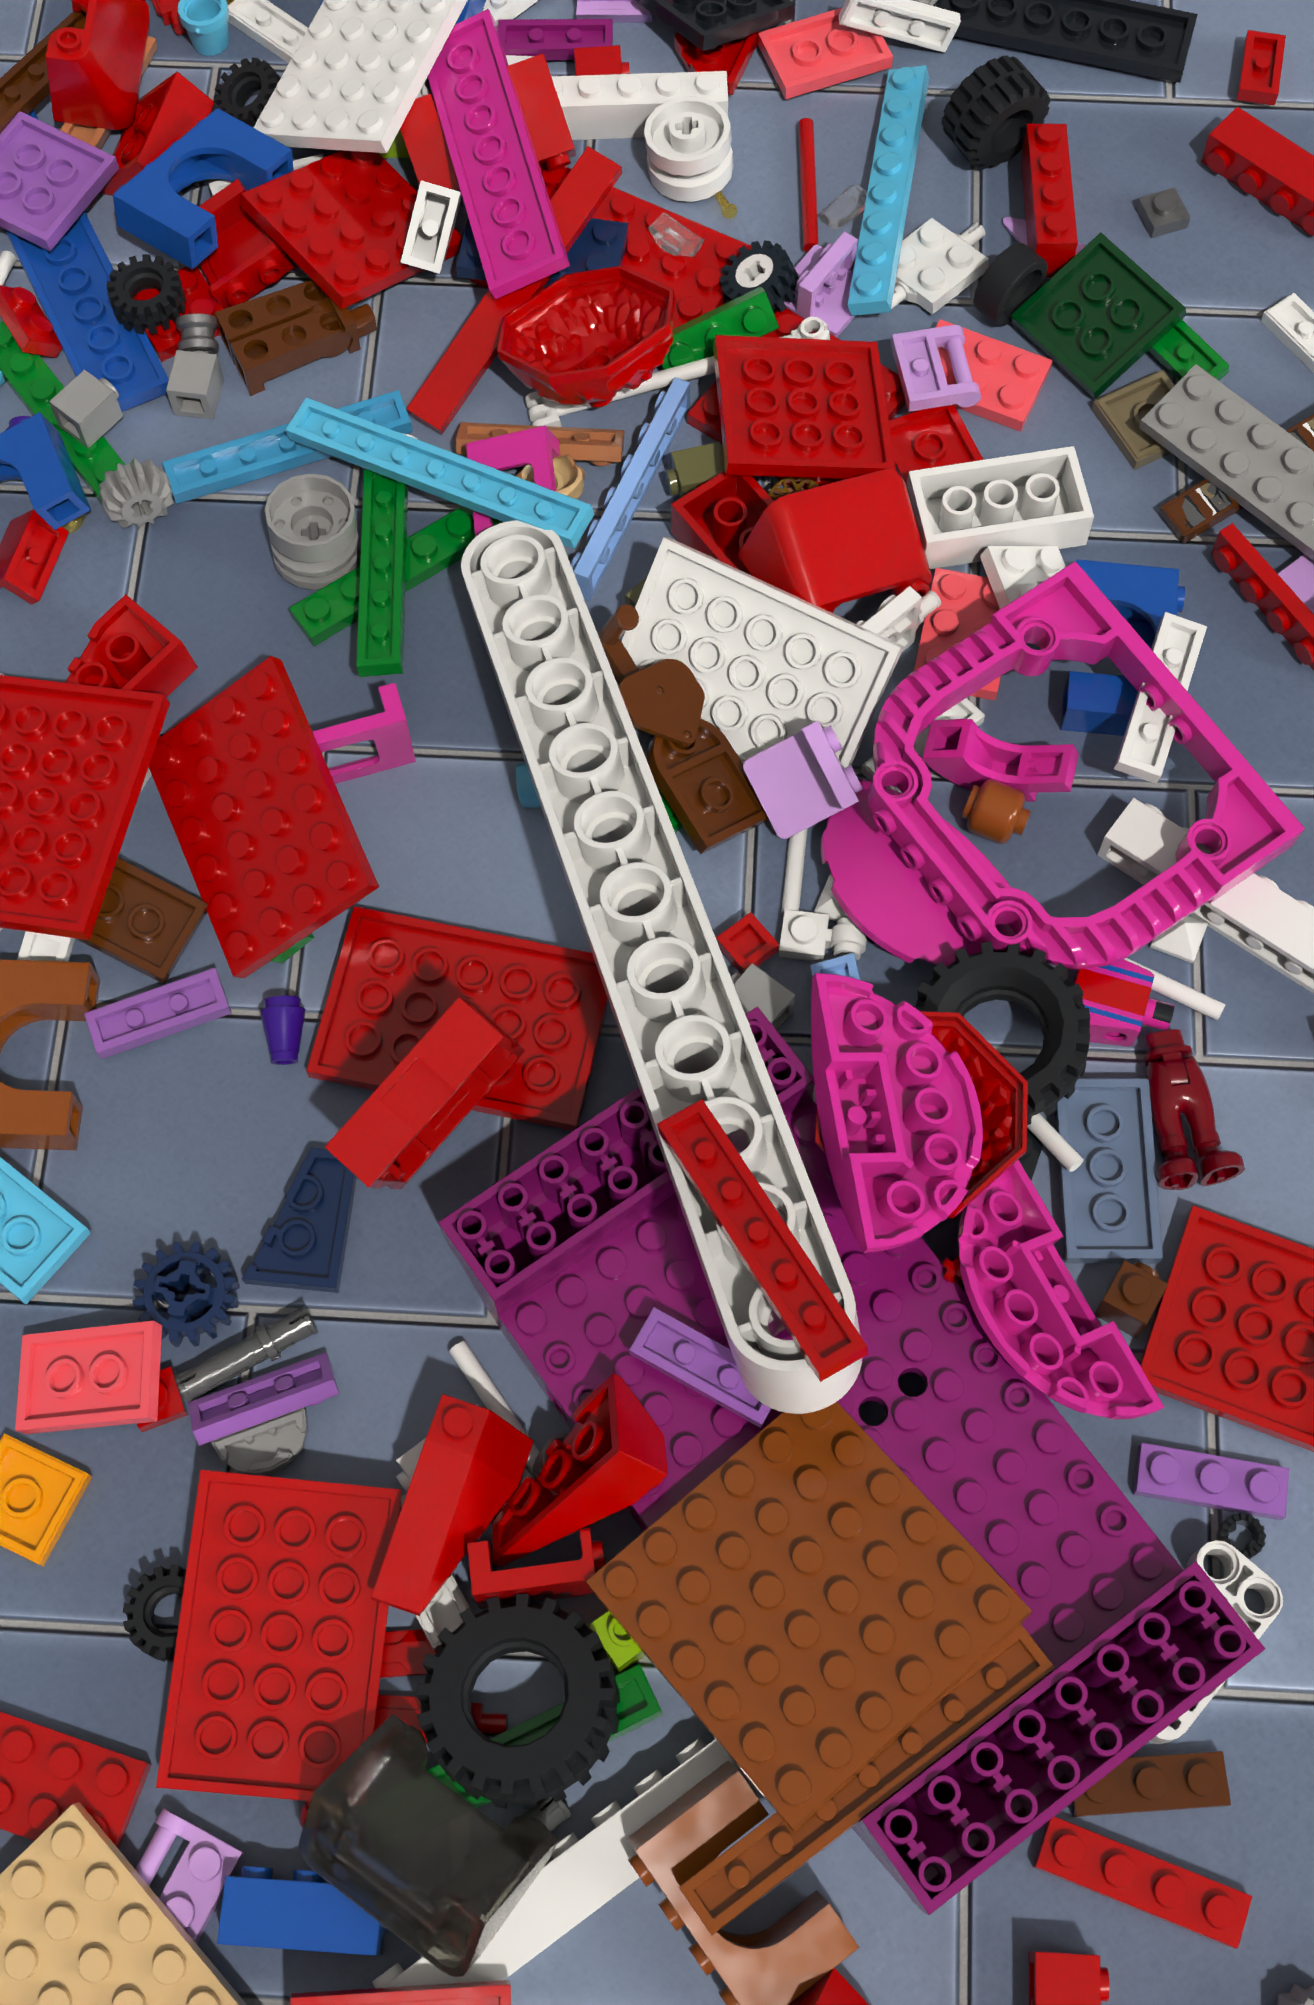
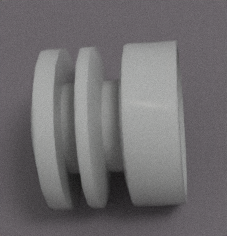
[264,474,361,590]

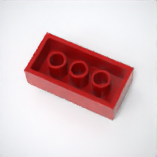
[671,471,840,608]

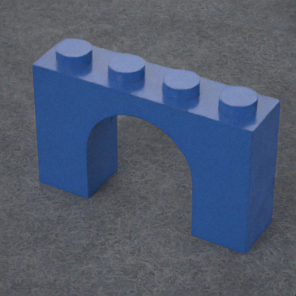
[112,108,294,269]
[0,412,91,530]
[1061,559,1185,736]

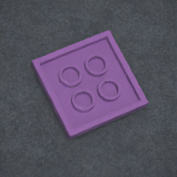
[0,111,119,251]

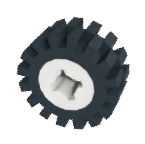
[720,240,799,312]

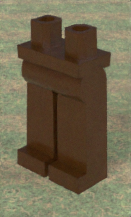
[214,280,377,396]

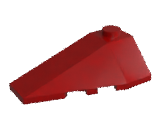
[65,594,198,697]
[492,1373,668,1567]
[371,1394,534,1616]

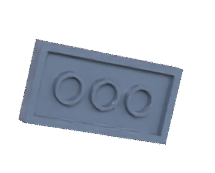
[1055,1079,1163,1263]

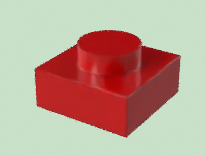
[716,912,779,974]
[137,1366,189,1432]

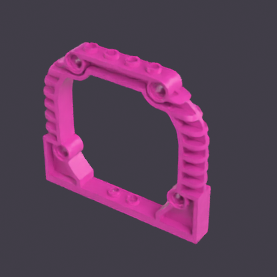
[867,561,1305,970]

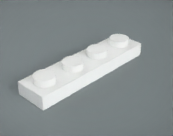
[1114,612,1207,784]

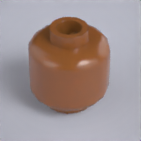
[962,779,1031,844]

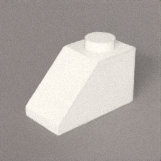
[401,180,462,274]

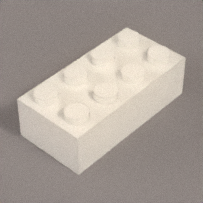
[906,446,1094,569]

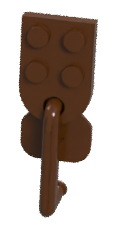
[598,604,769,855]

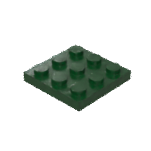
[1011,232,1186,399]

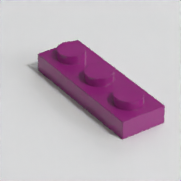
[498,19,613,60]

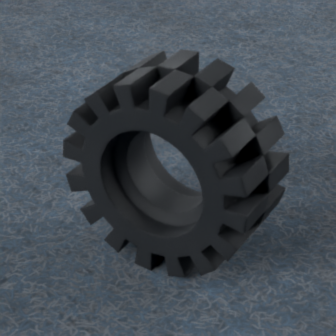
[214,57,281,127]
[107,254,186,335]
[123,1565,186,1662]

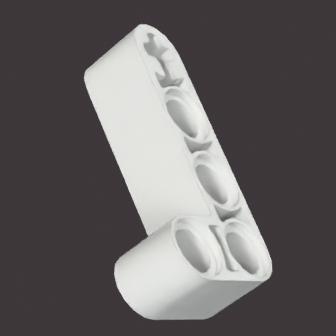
[1149,1540,1283,1744]

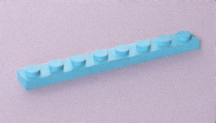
[847,65,929,316]
[285,397,595,549]

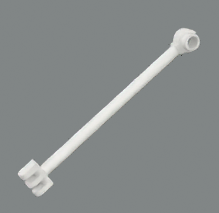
[525,316,830,427]

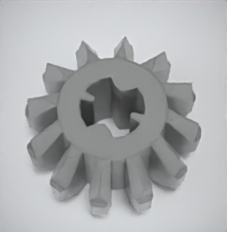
[99,458,174,529]

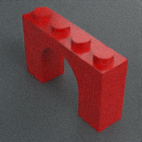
[400,53,576,195]

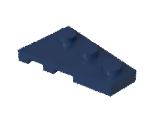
[242,1148,357,1293]

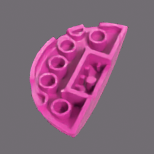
[821,778,1015,967]
[811,973,983,1253]
[958,1160,1164,1420]

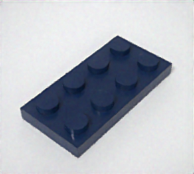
[456,218,629,288]

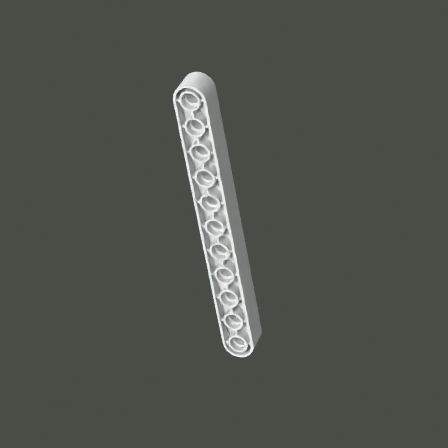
[461,520,862,1414]

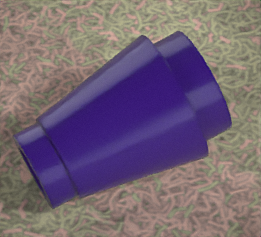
[260,996,306,1065]

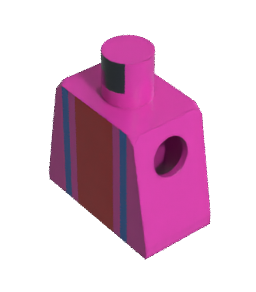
[1073,959,1175,1047]

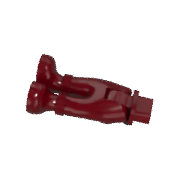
[1144,1029,1245,1190]

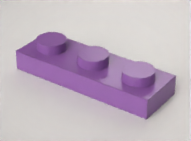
[84,968,232,1059]
[629,1307,772,1428]
[188,1352,339,1446]
[1133,1443,1289,1520]

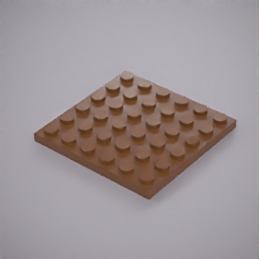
[586,1402,1032,1832]

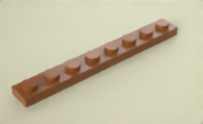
[679,1624,1055,1936]

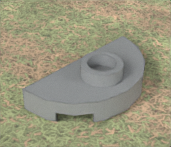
[211,1407,309,1476]

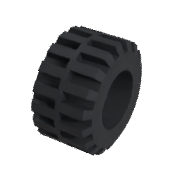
[941,55,1050,169]

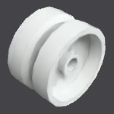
[644,96,734,202]

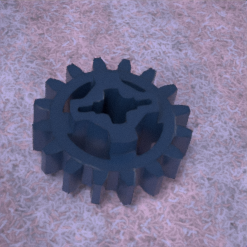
[132,1241,240,1347]

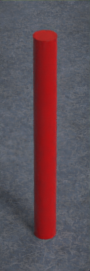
[798,118,819,253]

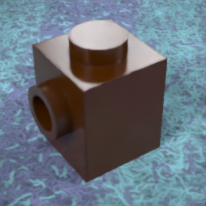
[1094,1260,1168,1338]

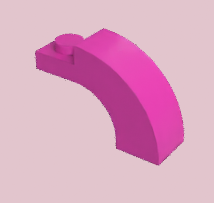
[922,719,1079,802]

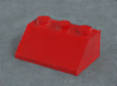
[100,71,215,196]

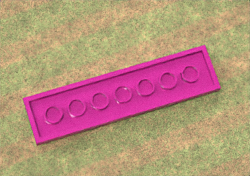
[428,9,570,299]

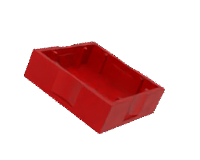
[325,997,525,1189]

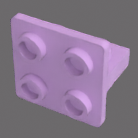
[784,231,858,337]

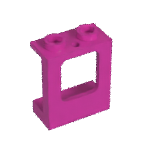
[466,425,560,537]
[312,683,416,784]

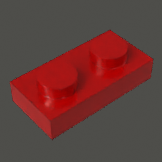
[1236,30,1286,106]
[0,285,62,358]

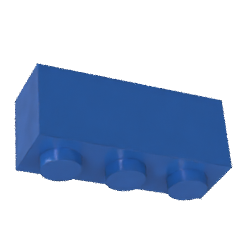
[217,1866,389,1956]

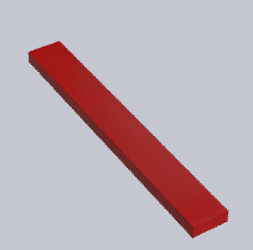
[406,146,622,435]

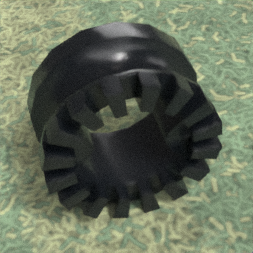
[1216,1512,1266,1559]

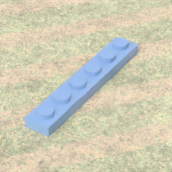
[571,377,690,601]

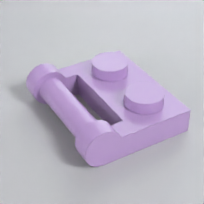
[891,325,982,412]
[135,1808,245,1944]

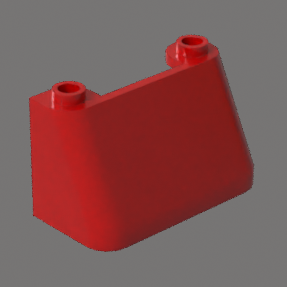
[46,0,150,130]
[738,468,932,613]

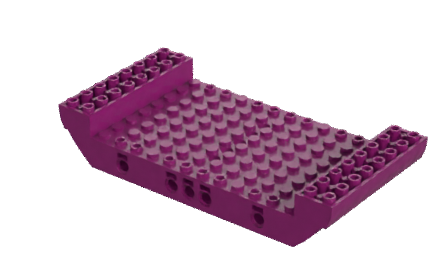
[438,1006,1265,1915]

